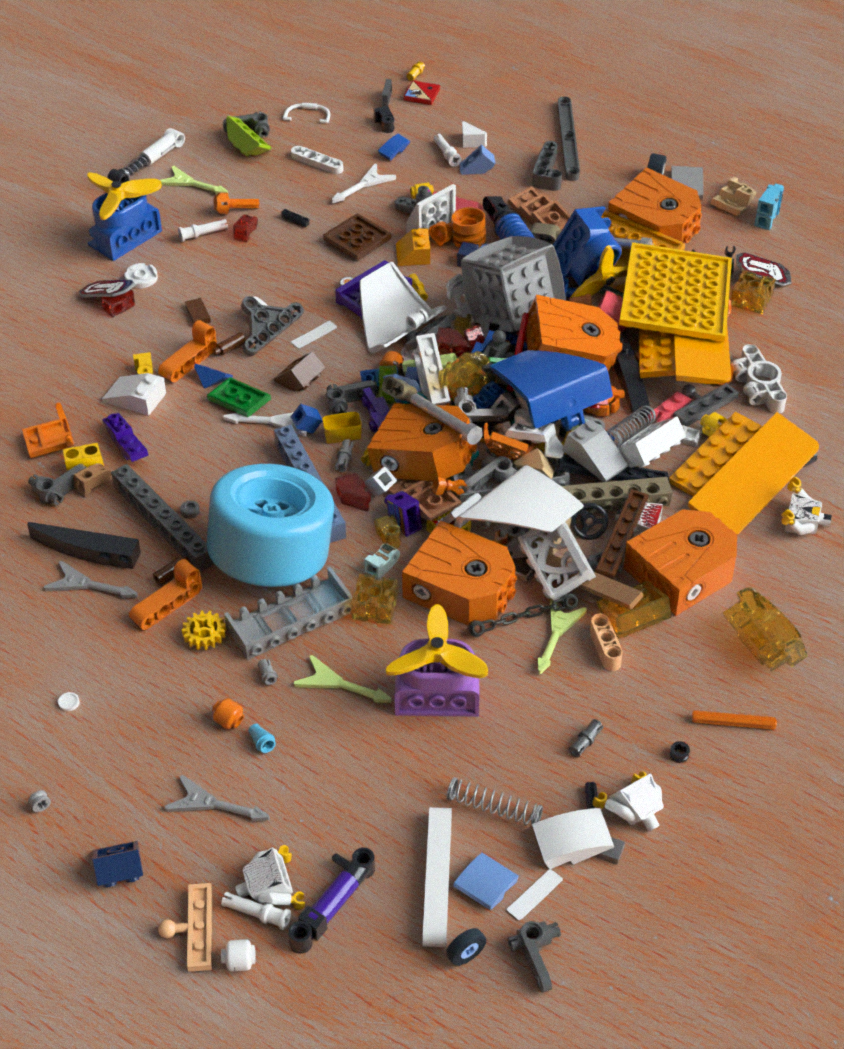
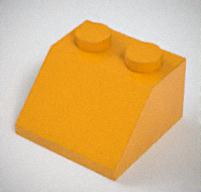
[396,228,430,266]

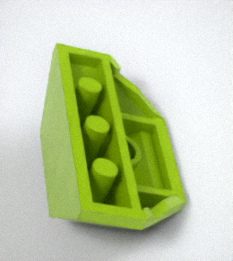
[226,115,272,156]

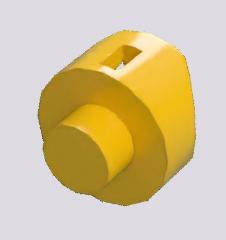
[700,412,727,437]

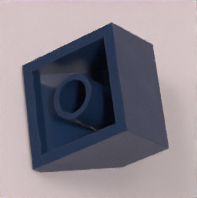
[93,840,143,888]

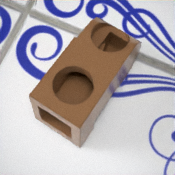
[74,463,111,497]

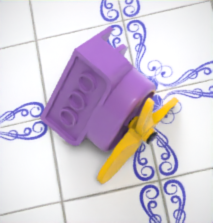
[386,604,488,716]

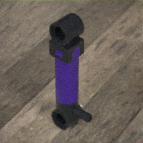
[288,847,375,954]

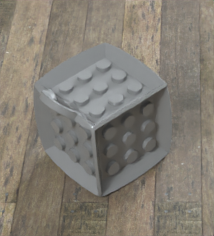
[461,236,565,341]

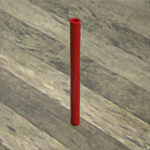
[507,313,529,392]

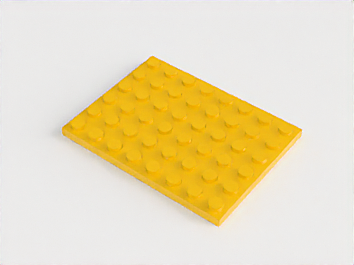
[619,242,732,342]

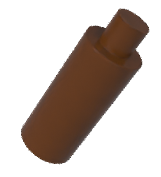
[213,332,246,355]
[153,556,190,585]

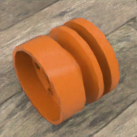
[451,207,486,248]

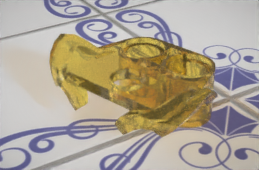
[438,351,490,392]

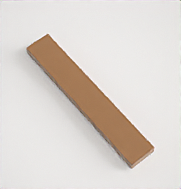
[545,554,643,610]

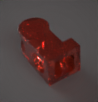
[233,214,258,242]
[101,289,135,318]

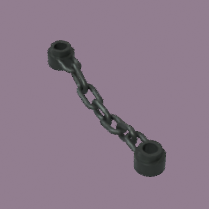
[467,593,578,637]

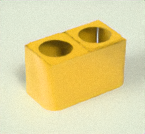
[322,412,362,444]
[63,443,104,472]

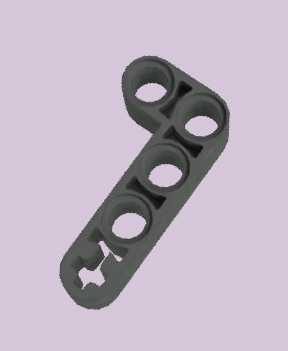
[532,141,562,191]

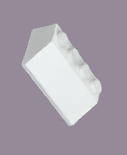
[618,417,686,468]

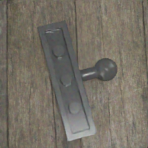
[404,313,456,351]
[673,383,739,426]

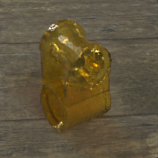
[374,514,401,549]

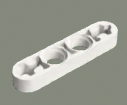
[291,146,343,174]

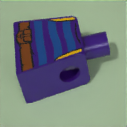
[384,491,422,537]

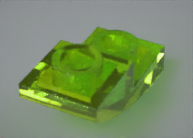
[379,365,397,404]

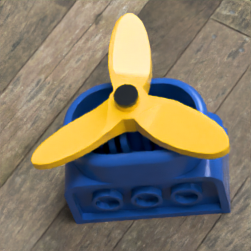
[87,172,162,261]
[553,206,628,301]

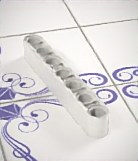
[423,807,452,947]

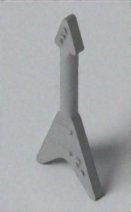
[44,561,138,598]
[165,775,270,821]

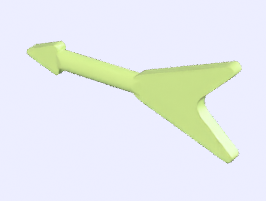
[160,166,228,194]
[538,598,587,674]
[294,655,391,703]

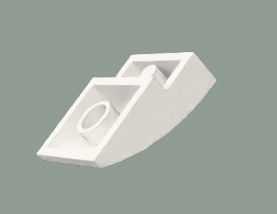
[532,808,614,869]

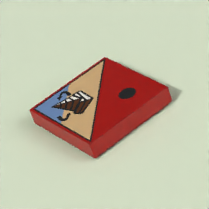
[404,80,440,105]

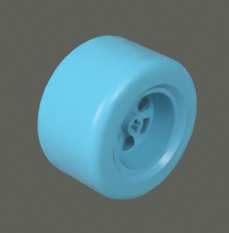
[206,464,334,587]

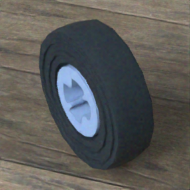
[446,928,486,966]

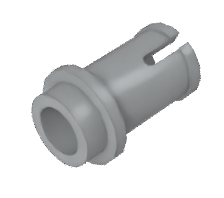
[258,659,278,685]

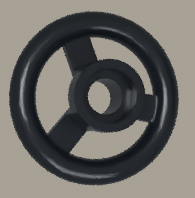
[571,503,608,540]

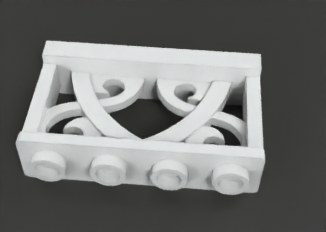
[413,333,450,405]
[517,522,596,601]

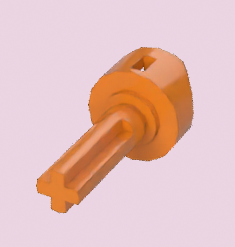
[213,192,260,214]
[428,221,453,246]

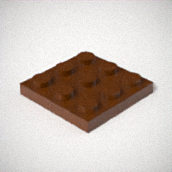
[323,213,392,261]

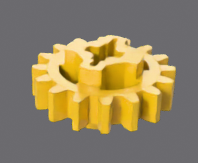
[182,610,226,650]

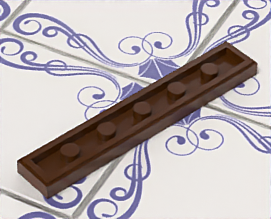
[595,489,649,580]

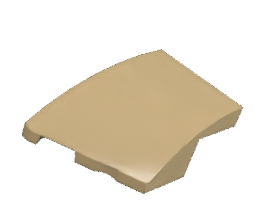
[710,176,757,217]

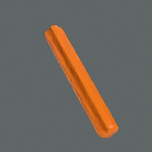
[692,710,777,730]

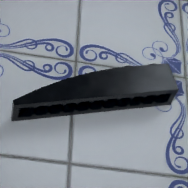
[613,331,651,419]
[27,522,141,569]

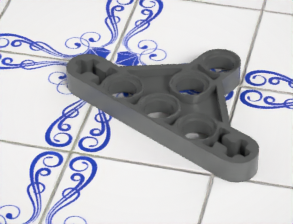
[241,296,304,356]

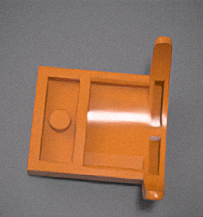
[22,402,74,458]
[483,423,536,460]

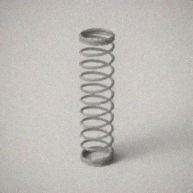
[606,405,656,448]
[446,777,543,827]

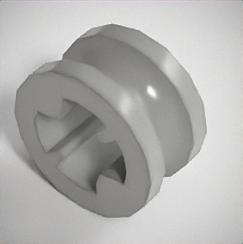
[28,790,51,812]

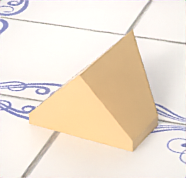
[514,448,555,479]

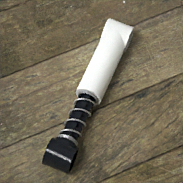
[107,128,185,183]

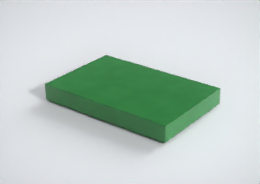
[207,377,271,417]

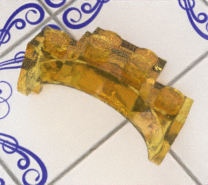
[723,587,808,672]

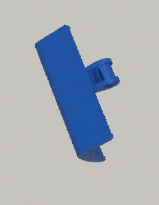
[490,350,613,431]

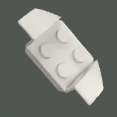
[504,422,565,458]

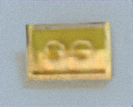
[596,581,671,638]

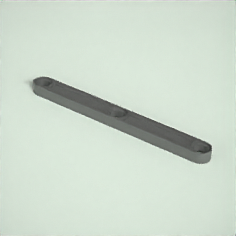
[557,96,580,181]

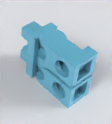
[754,184,784,230]

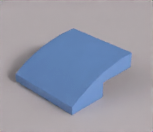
[453,853,519,910]

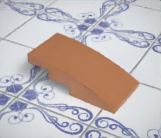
[507,186,571,231]
[387,479,462,521]

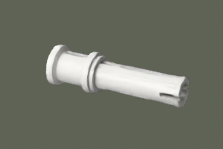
[433,134,462,167]
[178,219,228,242]
[221,892,291,930]

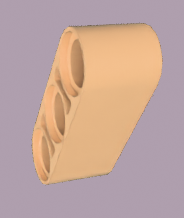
[590,614,622,671]

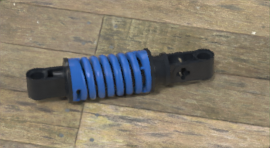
[482,196,535,240]

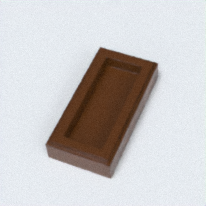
[185,298,211,324]

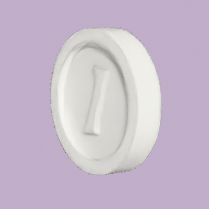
[58,692,80,711]

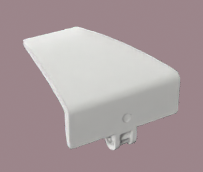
[360,262,447,354]
[454,465,584,533]

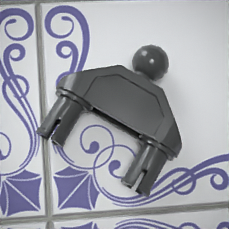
[480,330,515,385]

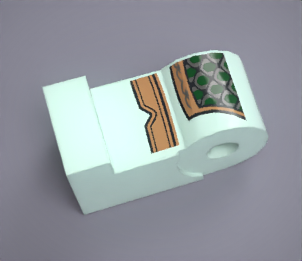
[365,544,400,580]

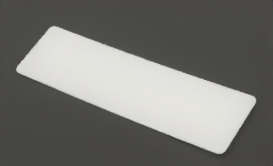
[291,321,337,348]
[507,869,563,920]

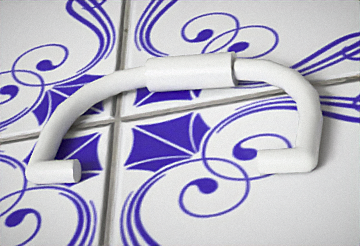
[283,103,330,124]

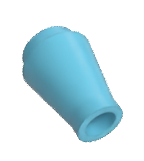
[248,724,276,753]

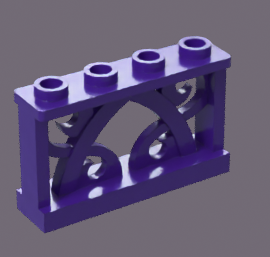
[335,260,412,320]

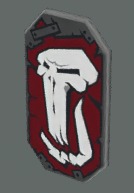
[736,252,792,286]
[79,280,135,302]

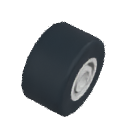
[647,153,667,175]

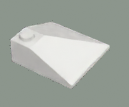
[406,184,456,239]

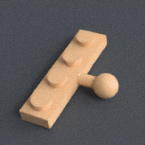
[158,883,212,972]

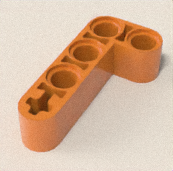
[158,320,217,383]
[129,559,202,630]

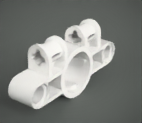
[731,344,787,414]

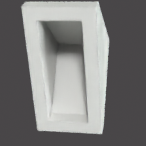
[462,121,487,148]

